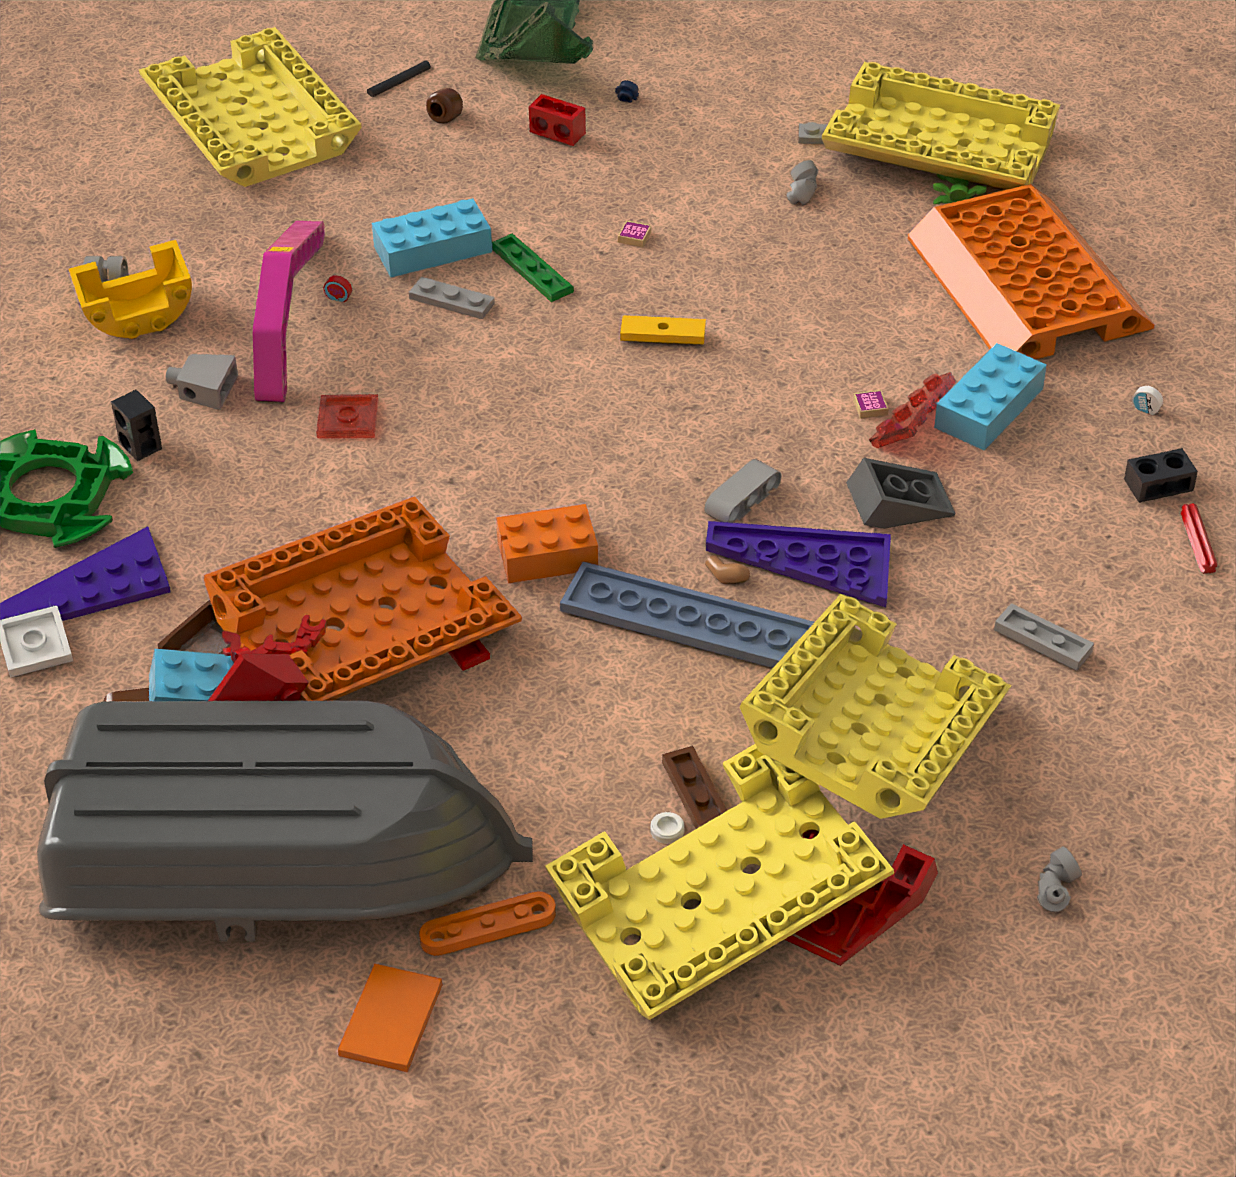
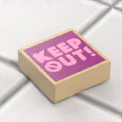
[618,221,651,247]
[853,390,889,419]

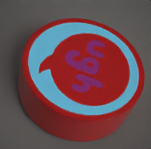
[323,275,352,302]

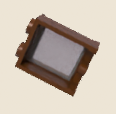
[157,600,231,654]

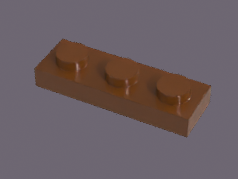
[662,746,727,829]

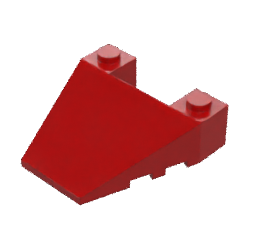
[784,829,938,966]

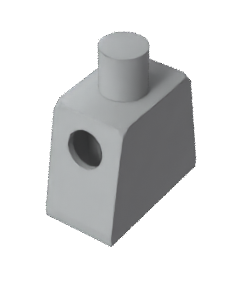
[166,354,238,410]

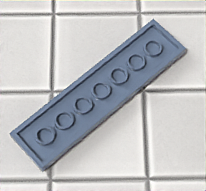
[560,562,814,668]

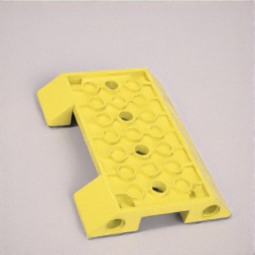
[545,744,894,1020]

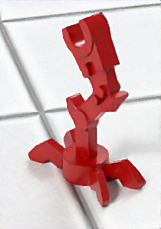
[222,614,326,663]

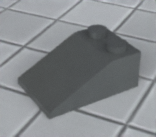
[846,457,956,529]

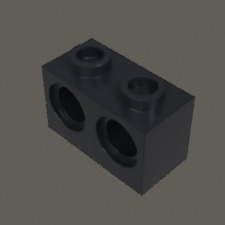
[111,389,162,461]
[1124,448,1198,503]

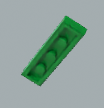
[492,233,574,302]

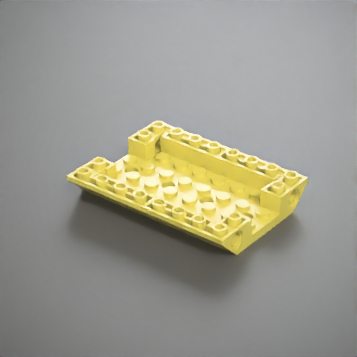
[139,27,361,187]
[822,62,1060,190]
[740,594,1012,819]

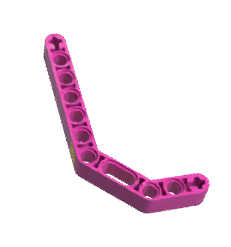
[253,221,325,402]

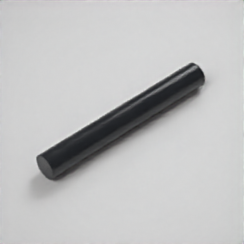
[367,60,431,97]

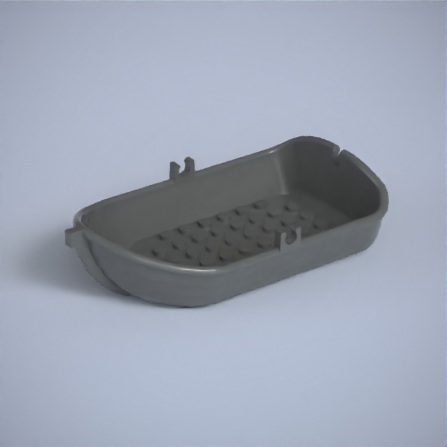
[37,701,533,941]

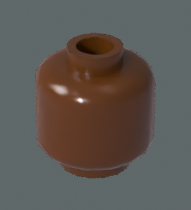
[426,87,463,124]

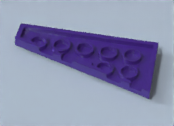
[706,521,891,608]
[0,526,171,621]

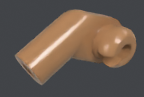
[705,555,750,584]

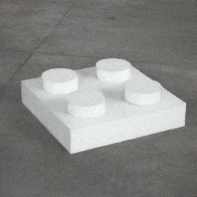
[0,606,73,678]

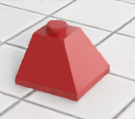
[208,654,309,701]

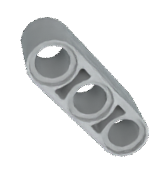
[704,459,782,523]

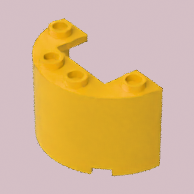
[69,240,192,339]

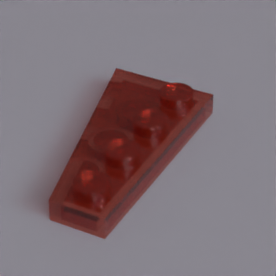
[869,372,956,448]

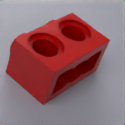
[528,94,586,146]

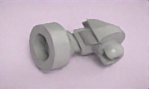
[786,160,818,205]
[1037,846,1082,912]

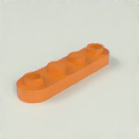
[419,891,556,956]

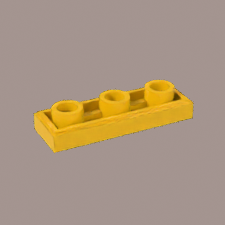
[620,315,706,345]

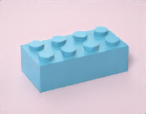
[372,198,492,277]
[934,343,1047,450]
[149,649,234,701]

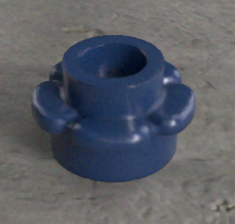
[615,80,639,103]

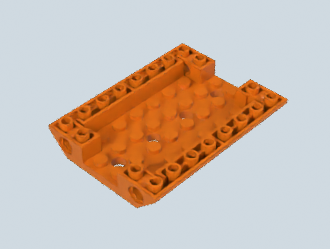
[908,184,1155,359]
[204,496,522,701]

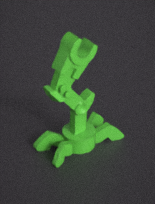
[933,174,986,204]

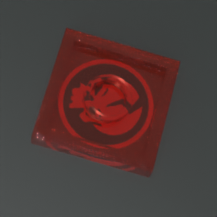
[316,394,379,438]

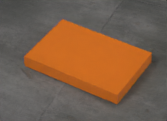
[338,963,443,1072]

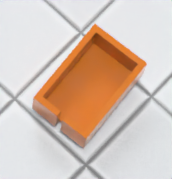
[496,504,598,583]

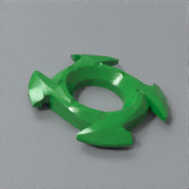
[0,429,134,548]

